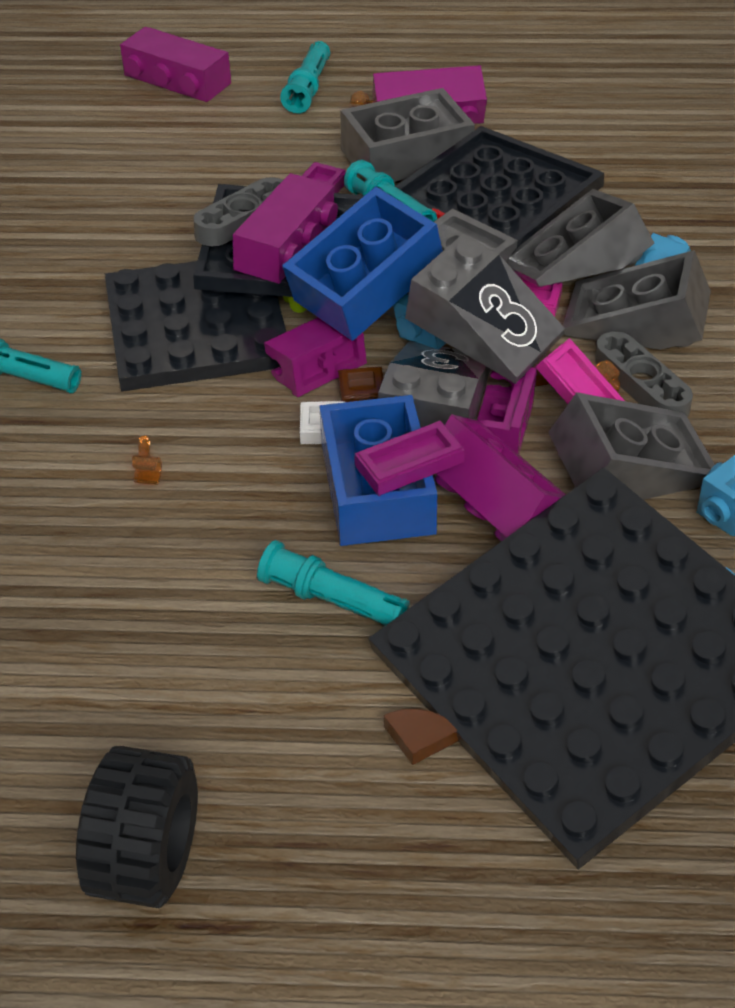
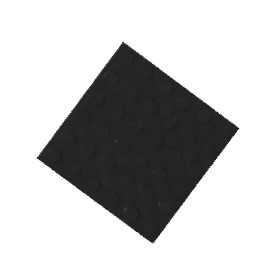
[368,467,735,870]

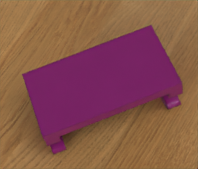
[264,317,367,398]
[477,367,537,454]

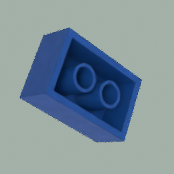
[282,187,443,341]
[319,395,437,546]

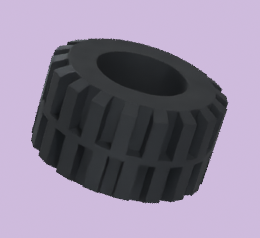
[76,746,198,909]

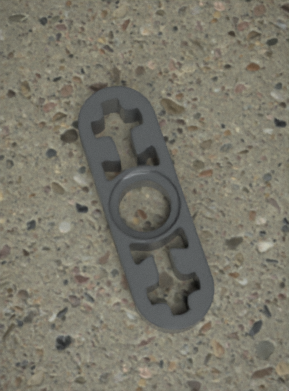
[194,177,283,246]
[595,331,693,417]

